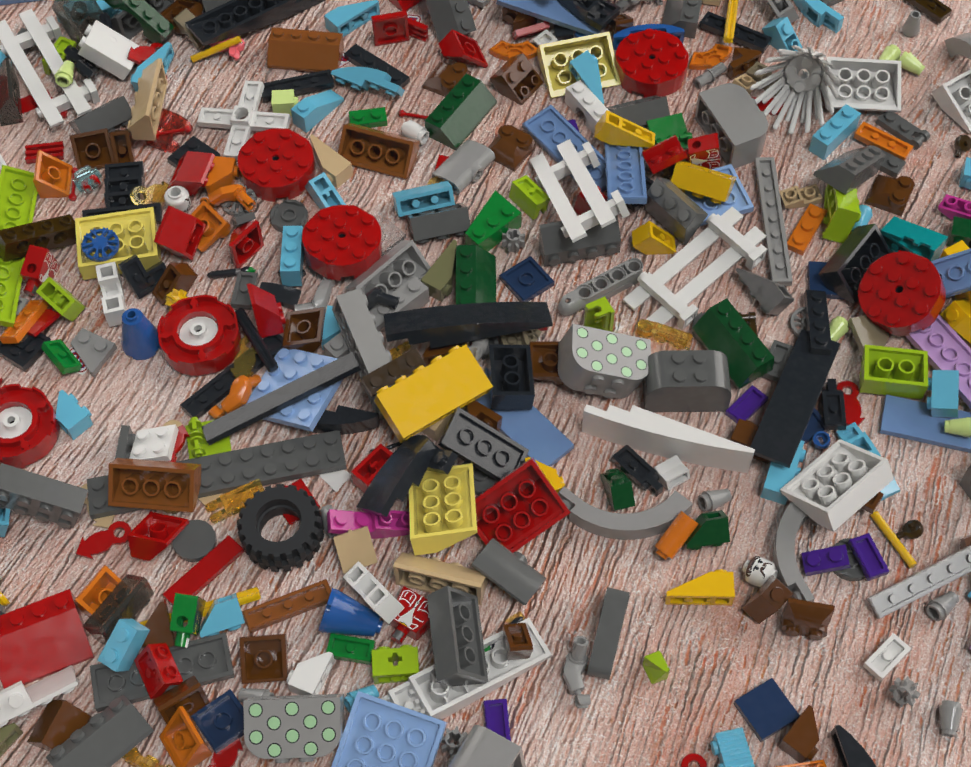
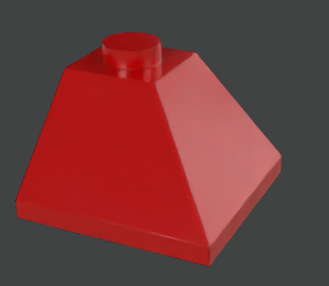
[438,29,488,68]
[229,220,264,269]
[127,512,189,561]

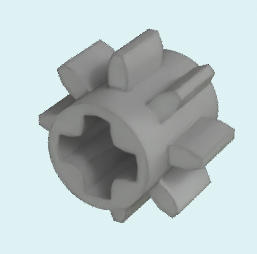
[502,228,525,252]
[889,676,921,707]
[441,726,467,758]

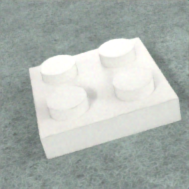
[129,424,179,462]

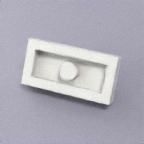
[863,633,912,682]

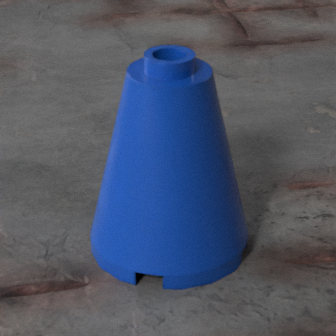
[121,308,161,360]
[318,588,383,637]

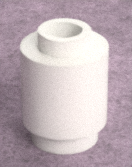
[401,120,429,145]

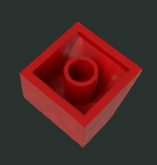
[247,283,286,338]

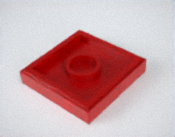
[371,10,410,46]

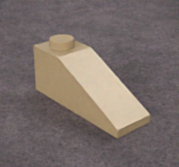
[309,134,353,188]

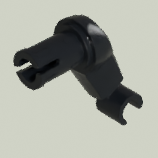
[365,287,400,311]

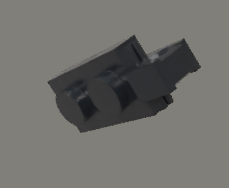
[821,379,846,430]
[611,445,663,497]

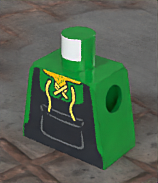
[170,593,206,648]

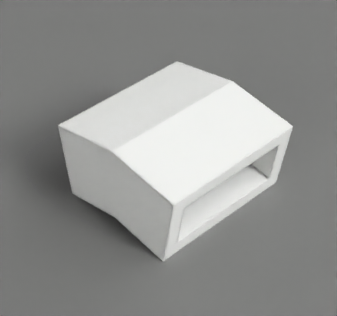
[654,455,690,491]

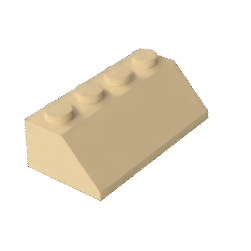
[128,58,168,141]
[393,552,488,605]

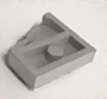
[71,328,117,377]

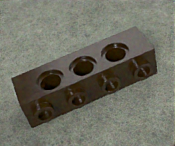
[0,214,76,261]

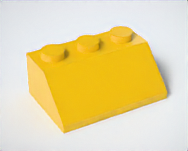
[671,161,737,204]

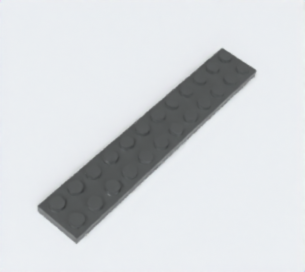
[87,431,347,519]

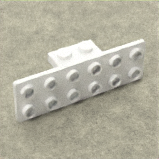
[0,665,78,727]

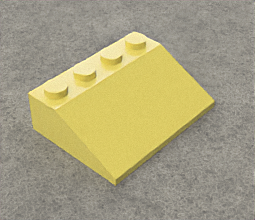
[537,32,621,99]
[75,207,162,280]
[409,463,478,556]

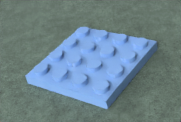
[245,348,343,432]
[331,691,447,767]

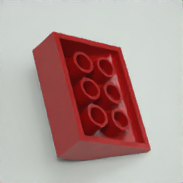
[475,457,571,553]
[0,589,94,689]

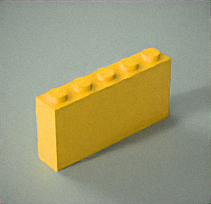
[374,344,493,443]

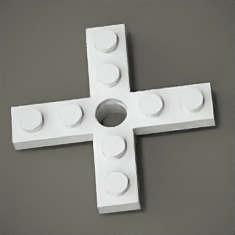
[197,80,291,161]

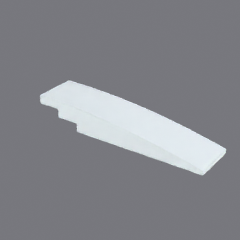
[582,404,755,473]
[380,618,552,720]

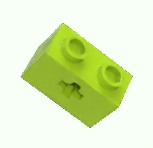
[36,277,85,322]
[372,645,420,684]

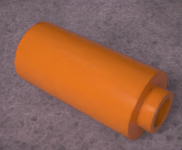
[655,511,699,560]

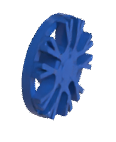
[81,227,120,262]

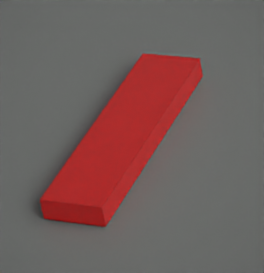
[162,535,245,606]

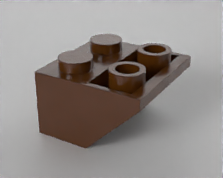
[490,53,544,105]

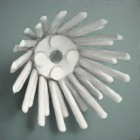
[750,45,840,134]

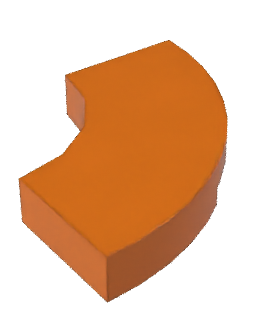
[489,40,538,61]
[689,43,733,70]

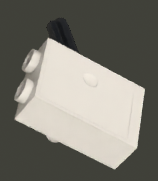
[78,12,139,81]

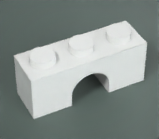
[565,80,609,134]
[95,262,127,327]
[343,561,405,624]

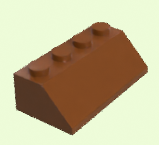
[267,27,344,72]
[338,123,420,179]
[108,458,201,513]

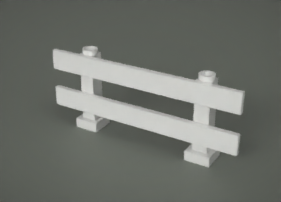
[0,9,100,128]
[530,139,630,243]
[623,207,767,332]

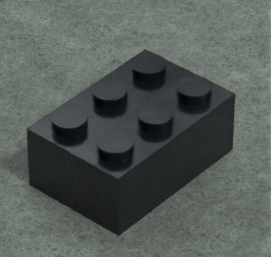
[486,344,535,410]

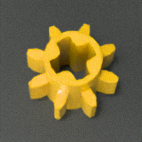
[165,289,188,311]

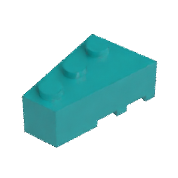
[880,216,948,261]

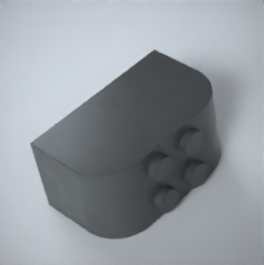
[642,350,731,412]

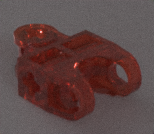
[145,108,193,153]

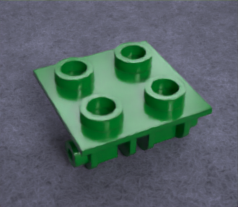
[646,113,693,150]

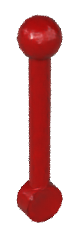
[398,110,428,119]
[156,126,191,138]
[68,167,79,201]

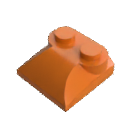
[191,200,231,252]

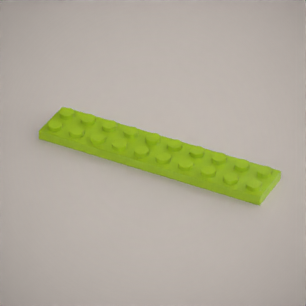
[0,165,38,328]

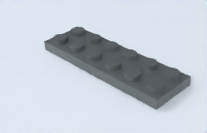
[90,632,235,712]

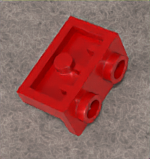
[642,135,688,174]
[134,643,183,699]

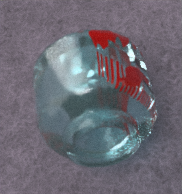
[72,165,102,193]

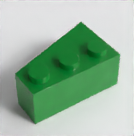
[465,190,522,252]

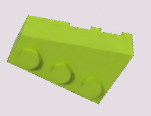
[822,184,861,244]

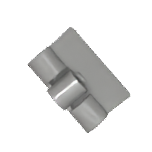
[432,140,495,195]

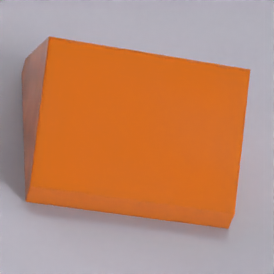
[33,150,73,198]
[74,565,136,629]
[159,706,213,767]

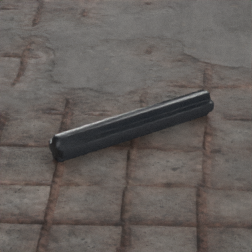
[235,308,278,373]

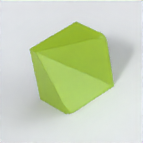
[642,651,670,684]

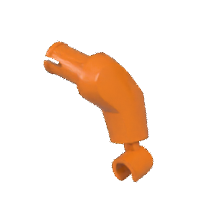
[200,184,256,211]
[208,374,262,419]

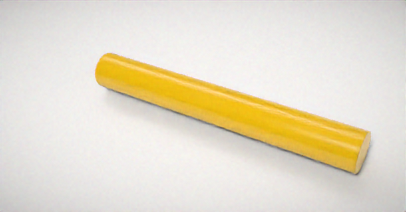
[190,36,242,63]
[870,511,917,569]

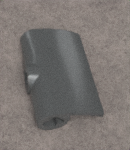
[471,538,546,605]

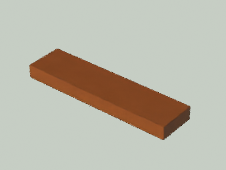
[242,579,331,633]

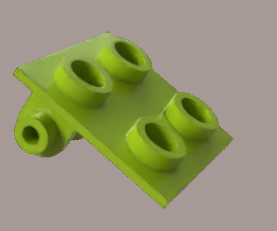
[185,417,232,459]

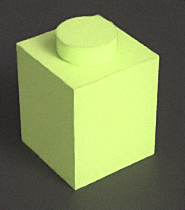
[271,89,299,116]

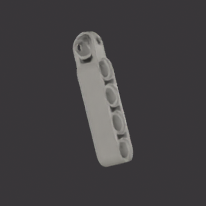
[558,258,643,316]

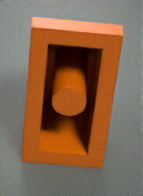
[205,156,240,195]

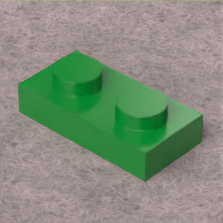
[349,107,388,128]
[41,339,82,374]
[326,633,376,665]

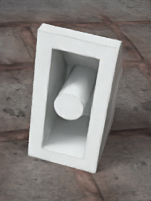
[287,652,335,695]

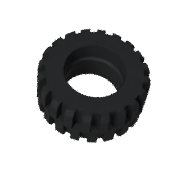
[237,484,324,572]

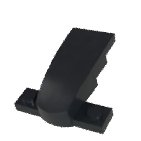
[557,0,621,31]
[82,161,162,224]
[357,435,458,517]

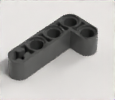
[587,587,630,680]

